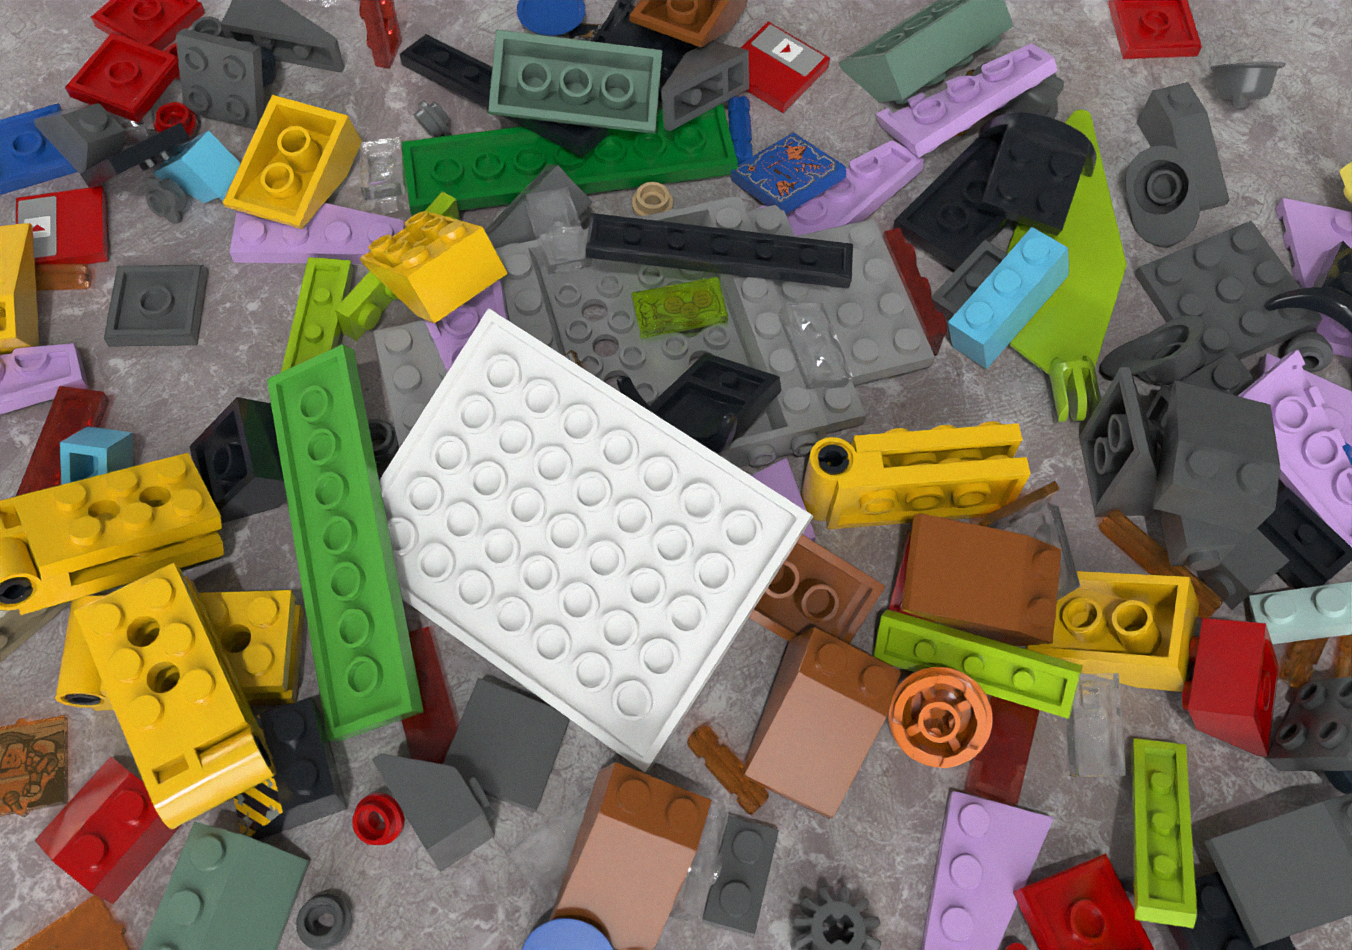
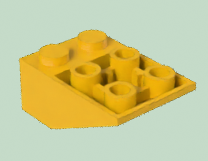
[359,211,508,324]
[0,223,39,355]

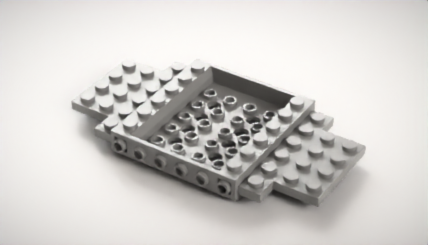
[373,195,935,467]

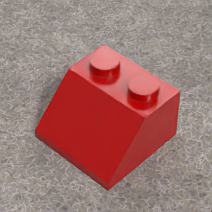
[1182,618,1279,757]
[34,756,182,904]

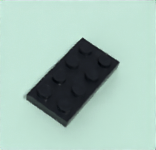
[893,133,1011,270]

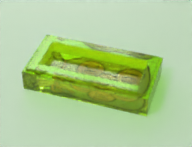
[631,277,728,339]

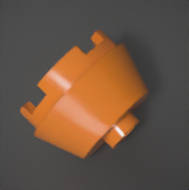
[888,667,992,768]

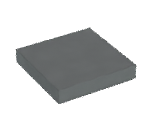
[104,265,208,347]
[442,678,570,813]

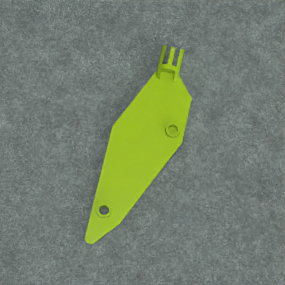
[1007,109,1127,422]

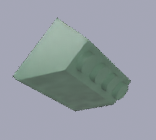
[839,0,1013,105]
[488,29,662,134]
[141,821,310,950]

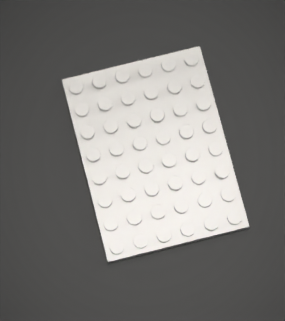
[379,308,814,773]

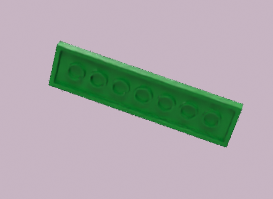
[401,103,738,216]

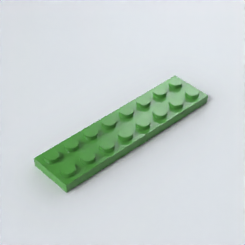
[267,344,424,742]

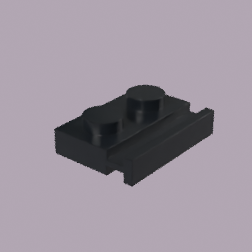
[1257,487,1352,589]

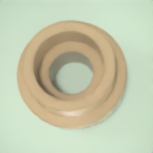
[632,182,673,216]

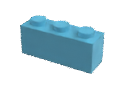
[948,227,1069,369]

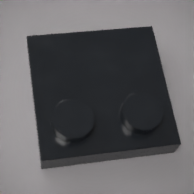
[80,122,190,189]

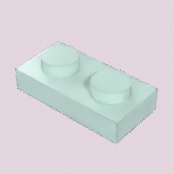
[1249,582,1352,644]

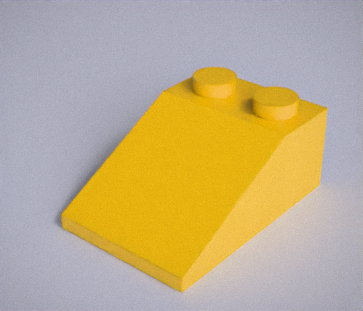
[223,95,362,229]
[1027,570,1199,692]

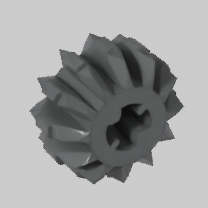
[789,886,882,950]

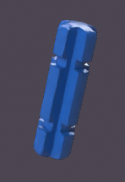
[728,95,753,165]

